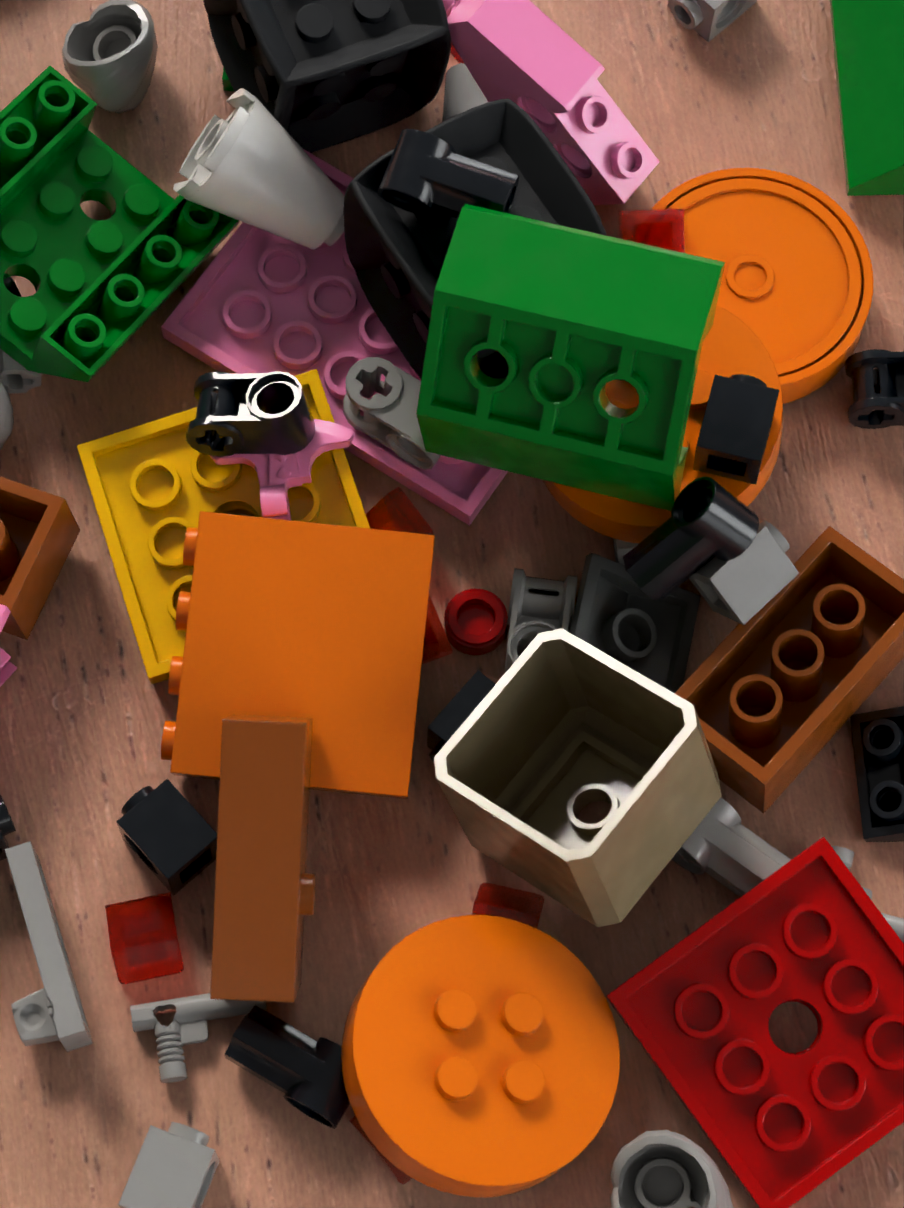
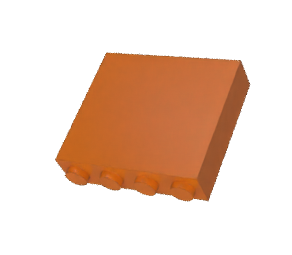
[161,511,435,799]

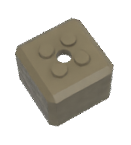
[434,628,722,927]

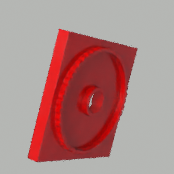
[605,836,904,1208]

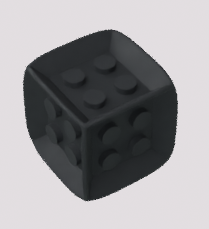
[203,0,451,153]
[343,99,607,379]

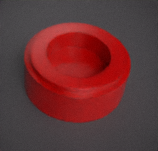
[444,588,508,656]

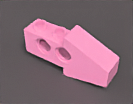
[447,0,660,205]

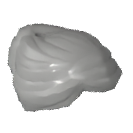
[62,0,158,114]
[610,1130,733,1208]

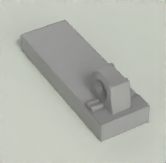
[5,841,93,1052]

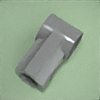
[672,797,791,897]

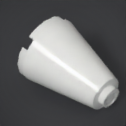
[173,88,345,250]

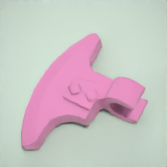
[210,419,354,520]

